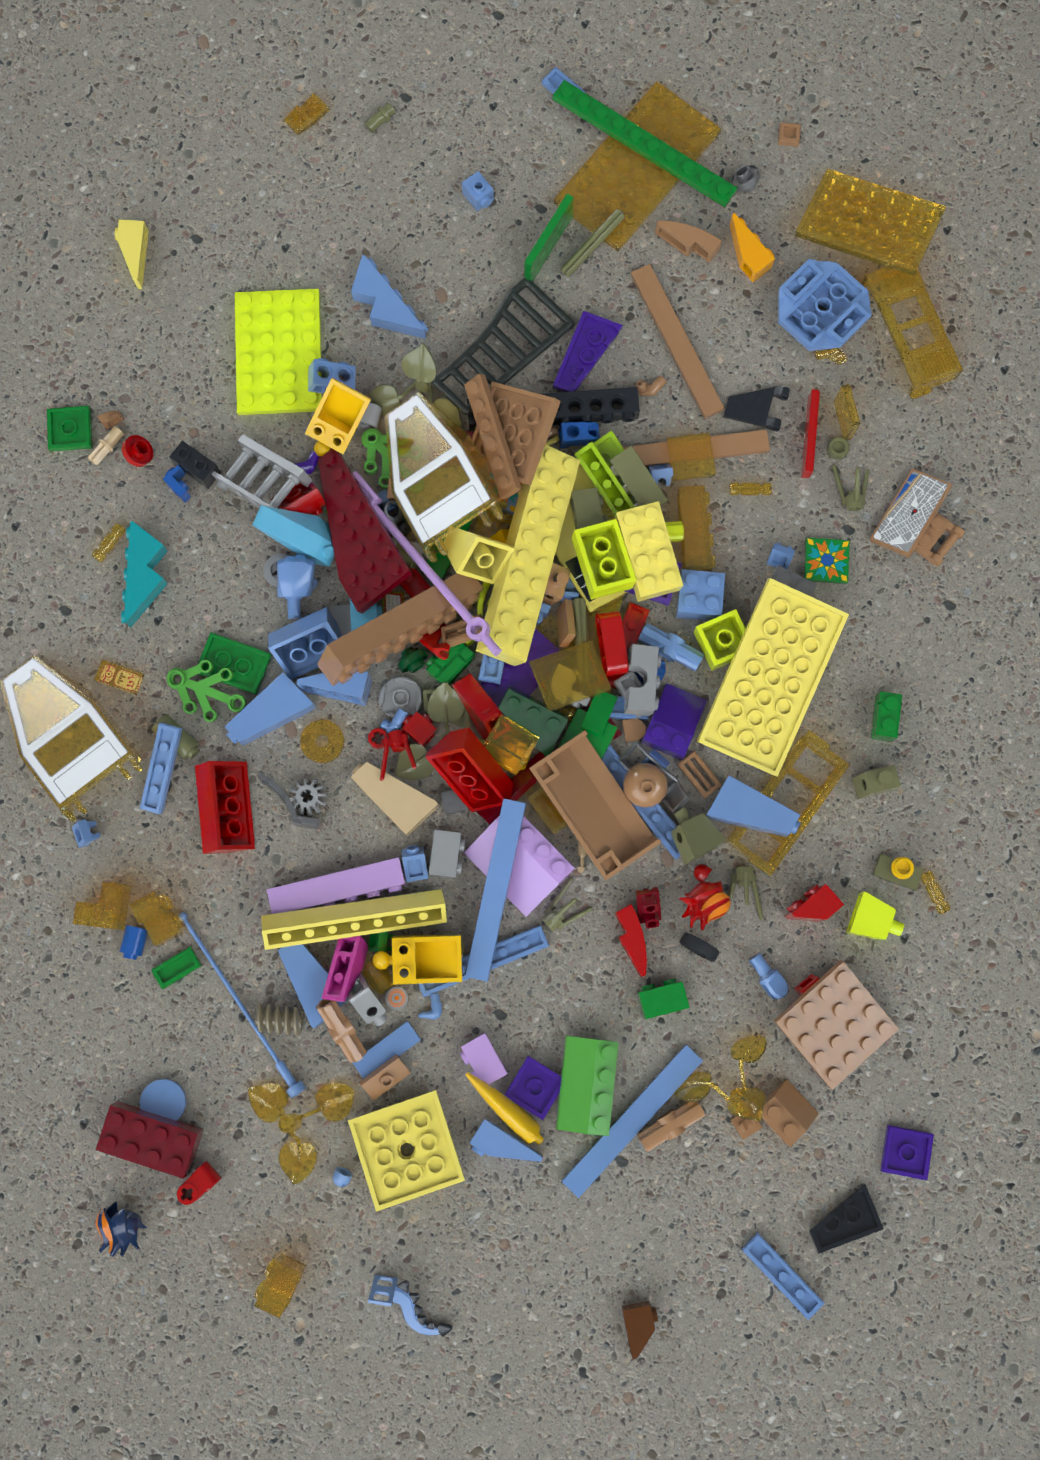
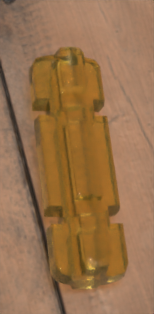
[729,483,772,495]
[92,523,125,562]
[921,871,950,914]

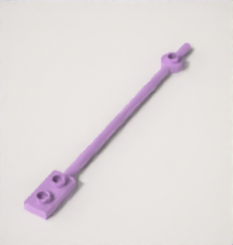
[353,470,502,656]

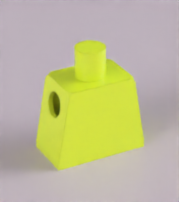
[846,892,904,940]

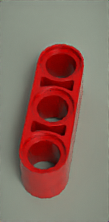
[595,611,629,676]

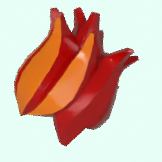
[679,881,731,931]

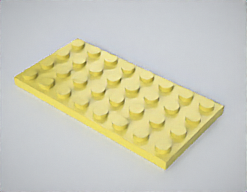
[696,578,849,777]

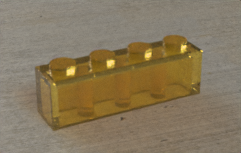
[677,485,716,572]

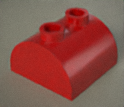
[271,482,326,516]

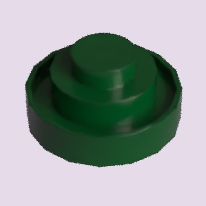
[397,647,429,673]

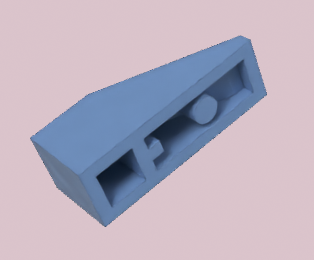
[470,1118,543,1162]

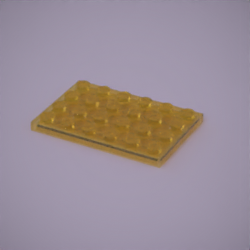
[795,169,946,276]

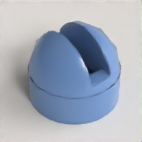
[332,1167,353,1187]

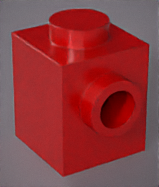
[402,712,438,747]

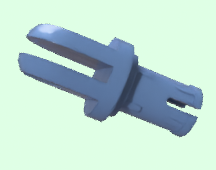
[749,953,788,1000]

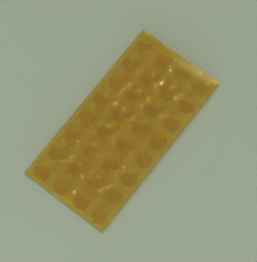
[554,81,721,252]

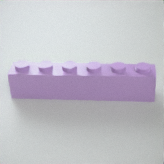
[267,857,406,914]

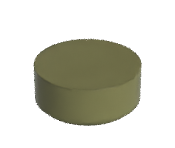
[827,437,850,460]

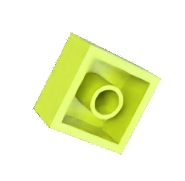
[693,609,745,671]

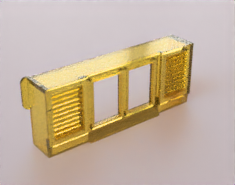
[861,257,963,399]

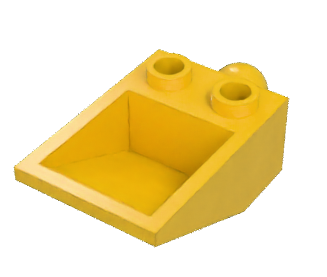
[305,378,371,457]
[372,935,462,985]

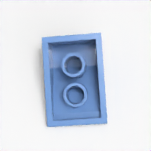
[297,671,372,706]

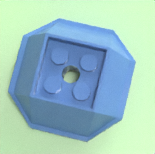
[778,259,871,351]

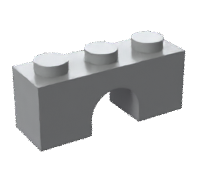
[624,644,661,716]

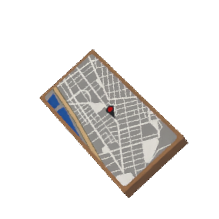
[870,468,952,558]

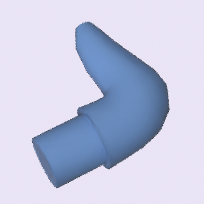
[418,993,442,1020]

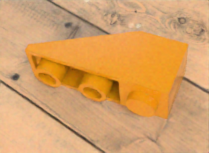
[729,213,775,282]

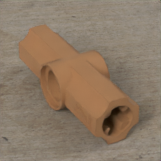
[316,999,367,1063]
[637,1098,706,1152]

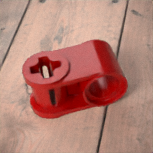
[177,1161,222,1205]

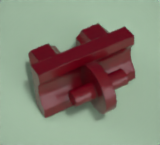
[635,887,662,929]

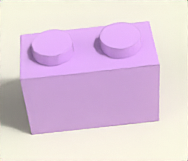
[460,1033,507,1084]

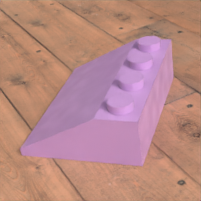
[464,816,575,917]

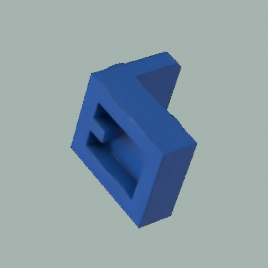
[163,465,191,503]

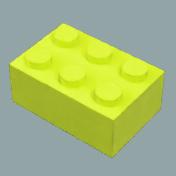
[572,519,637,600]

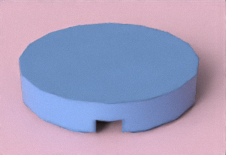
[140,1078,187,1121]

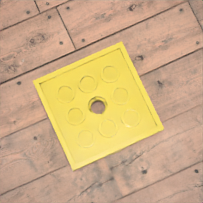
[348,1090,465,1212]

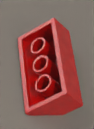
[425,727,514,812]
[195,761,255,854]

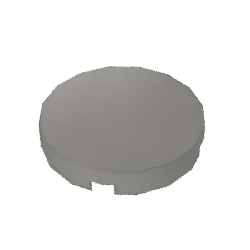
[379,677,423,719]

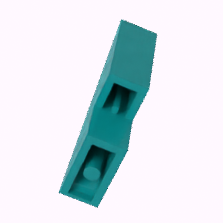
[121,521,168,628]

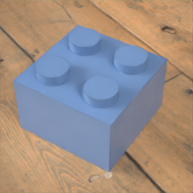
[676,569,725,621]

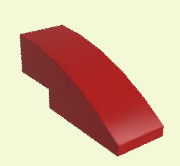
[615,904,647,977]

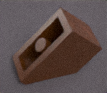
[621,1301,658,1360]

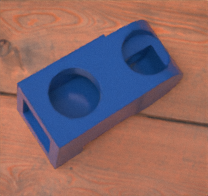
[558,422,600,449]

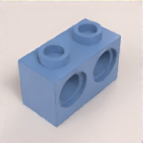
[308,358,356,394]

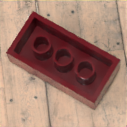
[95,1101,204,1179]

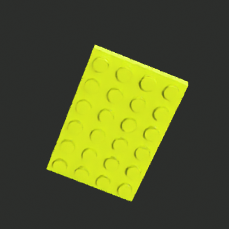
[235,289,323,415]

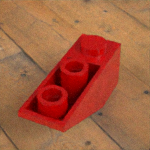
[452,673,511,741]

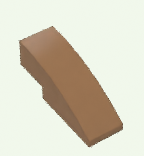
[655,220,722,263]

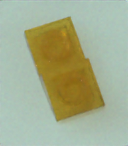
[283,93,330,135]

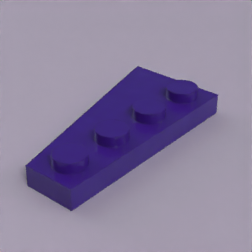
[553,311,623,392]

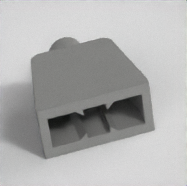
[348,972,387,1026]

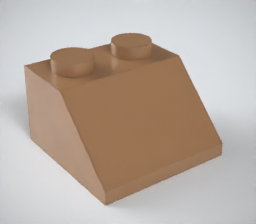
[754,1079,819,1147]

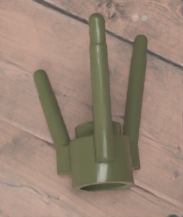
[832,464,869,511]
[726,867,764,920]
[541,877,593,931]

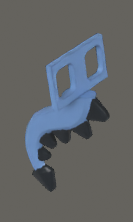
[368,1274,453,1337]

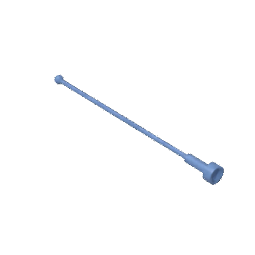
[178,912,306,1099]

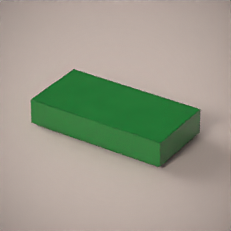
[581,689,618,737]
[151,946,203,990]

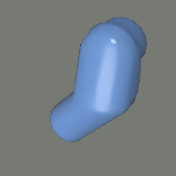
[380,708,408,734]

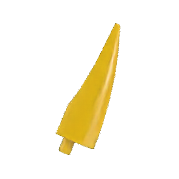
[465,1072,544,1145]

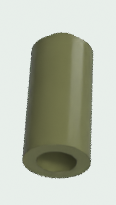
[152,714,200,760]

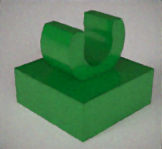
[368,931,394,952]

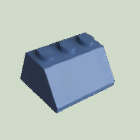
[268,607,342,680]

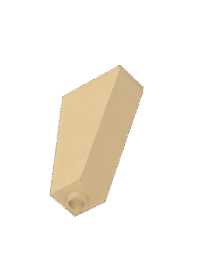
[351,762,439,837]

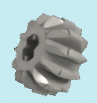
[289,778,327,816]

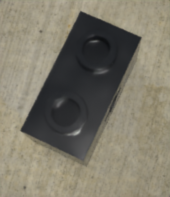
[169,440,221,489]

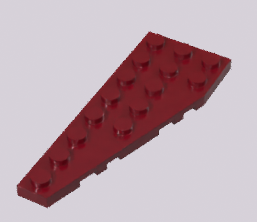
[318,448,413,614]

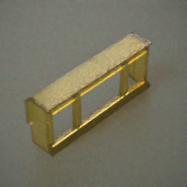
[725,730,850,877]

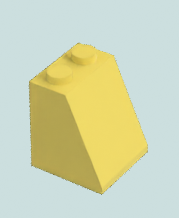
[442,527,515,584]

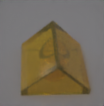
[483,714,539,775]

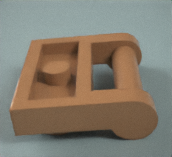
[914,512,965,567]

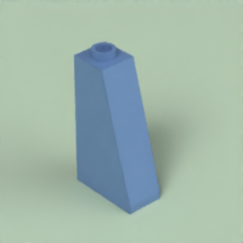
[224,672,316,746]
[706,776,801,837]
[278,944,349,1028]

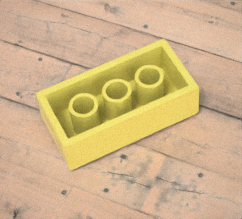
[614,501,683,602]

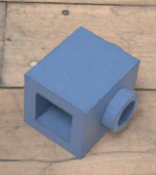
[462,171,494,211]

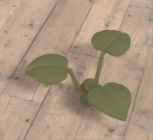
[368,343,463,430]
[396,683,499,780]

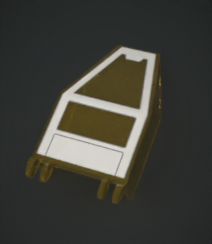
[385,392,508,563]
[0,655,143,822]

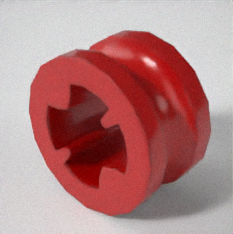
[368,728,388,749]

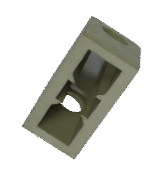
[852,765,901,799]
[671,808,726,865]

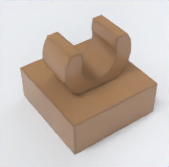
[730,1107,762,1140]

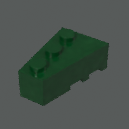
[498,685,568,756]

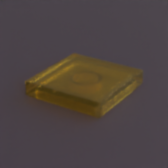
[833,384,861,440]
[666,432,716,481]

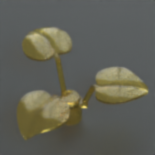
[674,1035,767,1121]
[248,1083,355,1185]

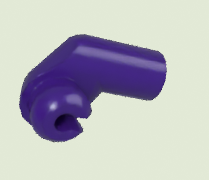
[294,451,320,475]

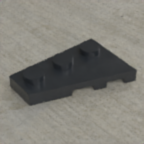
[809,1184,884,1254]

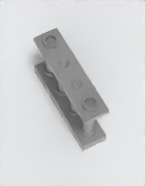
[211,434,312,508]

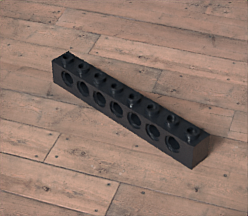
[467,387,640,432]

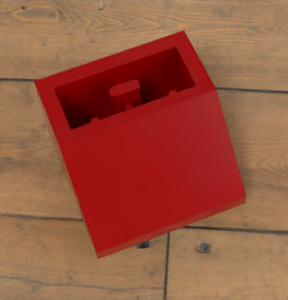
[785,884,844,922]

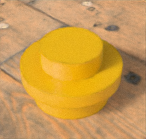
[891,857,914,879]

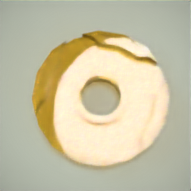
[300,720,345,764]

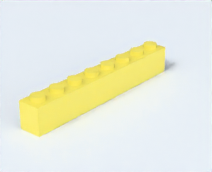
[261,889,447,950]

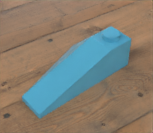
[252,505,334,567]

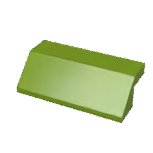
[574,430,636,515]

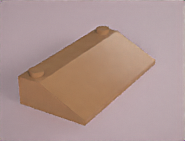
[529,731,661,881]

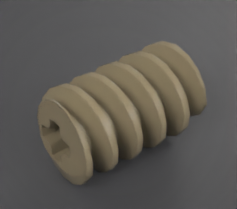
[255,1003,305,1036]

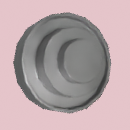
[730,165,761,192]

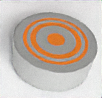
[385,987,409,1010]

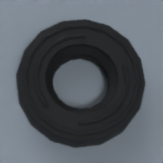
[679,932,720,962]

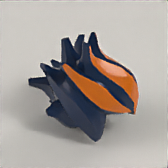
[95,1201,147,1257]

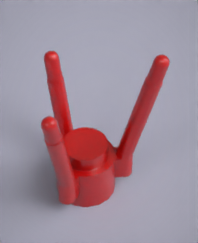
[380,730,417,781]

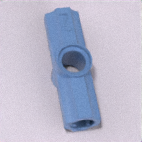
[638,623,705,672]

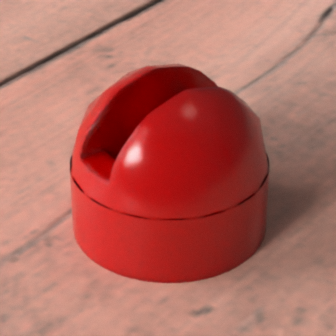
[693,864,713,883]

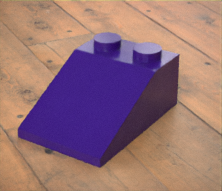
[641,684,707,761]

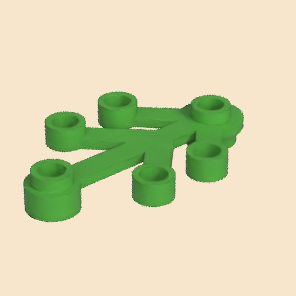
[361,429,425,494]
[166,660,247,722]

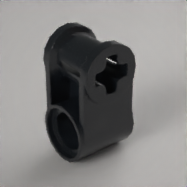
[380,500,414,538]

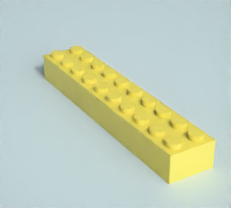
[476,444,580,666]

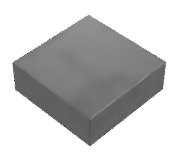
[441,790,467,815]

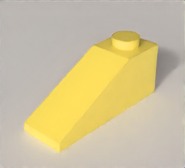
[115,219,149,289]

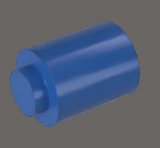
[119,925,148,960]

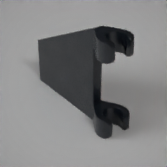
[723,387,790,432]

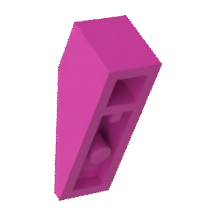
[322,936,369,1002]

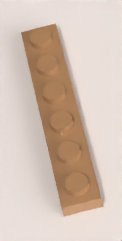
[464,373,522,500]

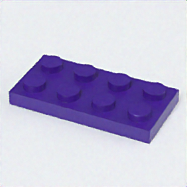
[480,628,566,720]

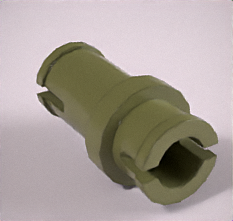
[364,102,396,133]

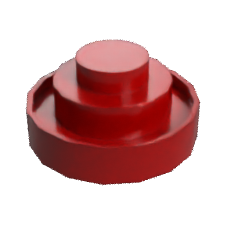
[121,435,154,467]

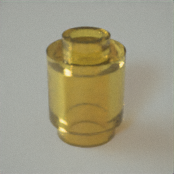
[363,962,394,995]

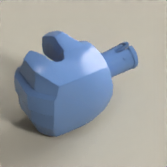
[277,555,318,619]

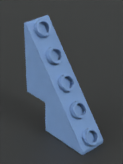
[351,255,428,339]

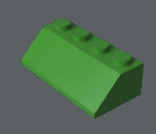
[556,1036,619,1136]

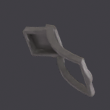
[618,742,691,813]
[258,773,319,829]

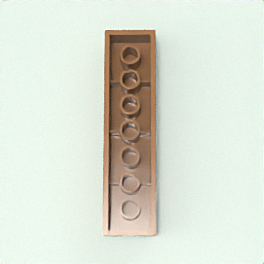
[317,573,483,686]

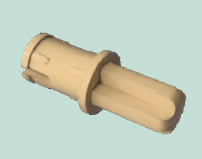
[88,426,124,465]

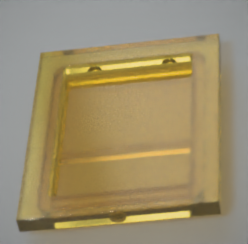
[529,641,611,712]

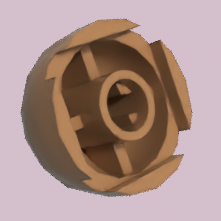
[623,763,668,808]

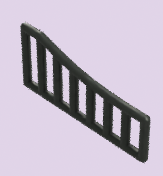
[432,278,575,415]

